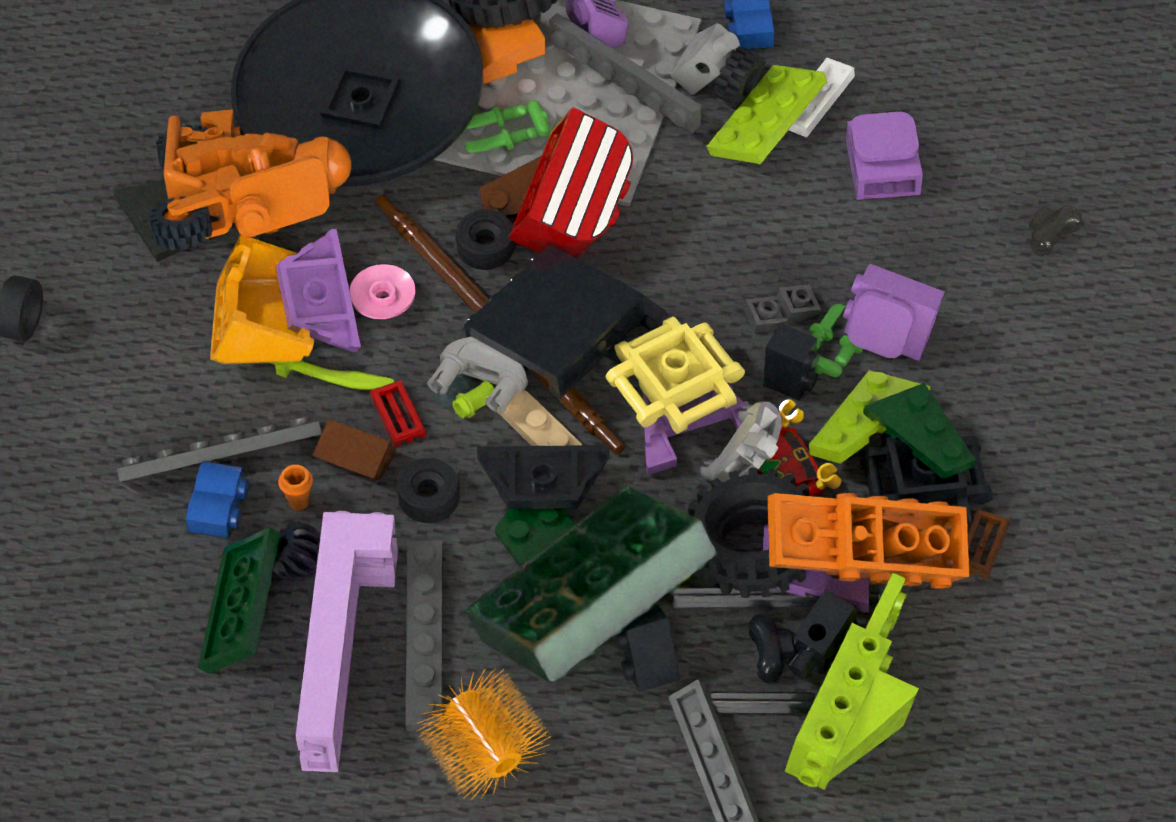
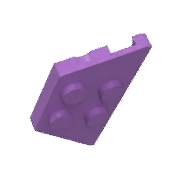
[276,229,361,352]

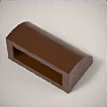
[312,419,397,480]

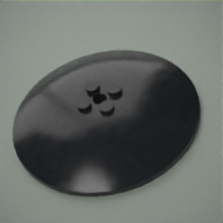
[231,0,483,186]

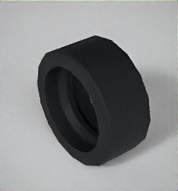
[0,275,43,342]

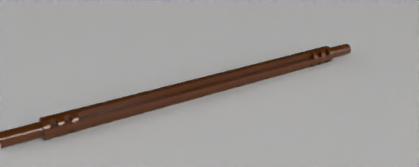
[375,195,625,455]

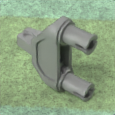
[427,336,528,413]
[700,401,782,482]

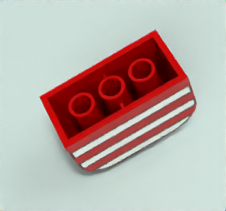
[508,107,633,258]

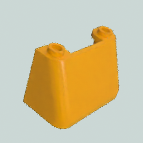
[210,234,314,364]

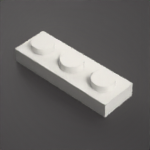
[789,58,855,137]

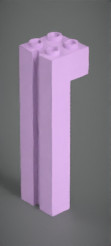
[296,511,398,772]

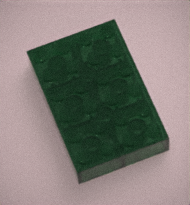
[465,486,717,684]

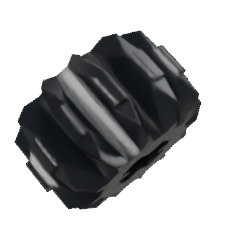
[273,521,321,582]

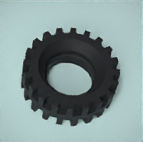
[685,468,815,598]

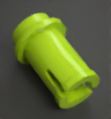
[452,381,494,418]

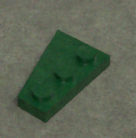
[863,383,975,479]

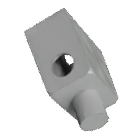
[670,23,740,95]

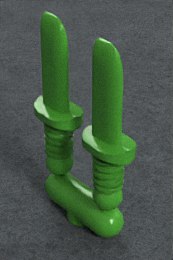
[465,100,551,153]
[809,304,863,377]

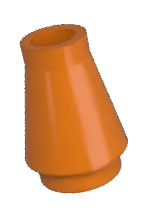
[278,465,313,511]

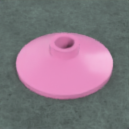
[349,264,415,319]

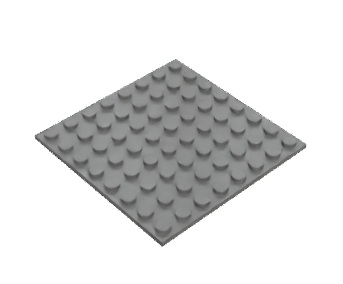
[433,0,702,206]

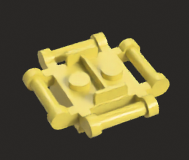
[606,316,745,434]

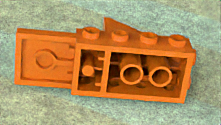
[768,493,969,589]

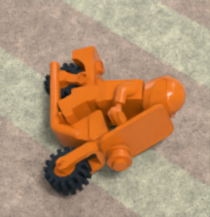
[149,109,351,251]

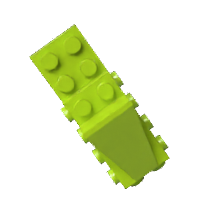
[784,573,919,790]

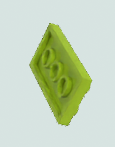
[706,65,827,164]

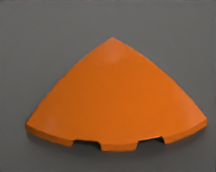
[468,19,545,84]

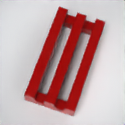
[370,380,426,448]

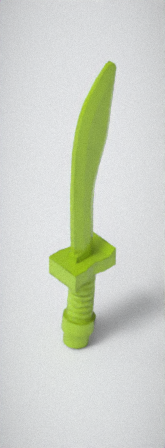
[270,361,394,390]

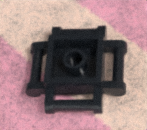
[858,431,993,525]

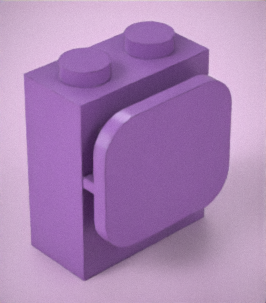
[846,112,923,200]
[843,263,945,361]

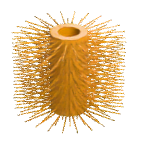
[416,668,551,800]

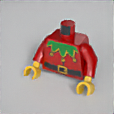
[757,399,841,497]

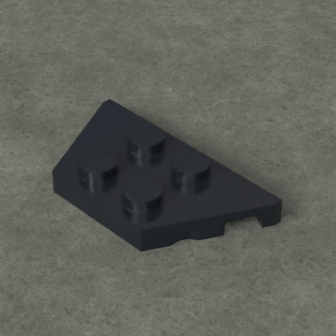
[477,445,609,509]

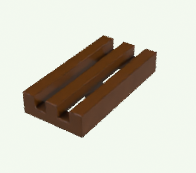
[967,509,1010,580]

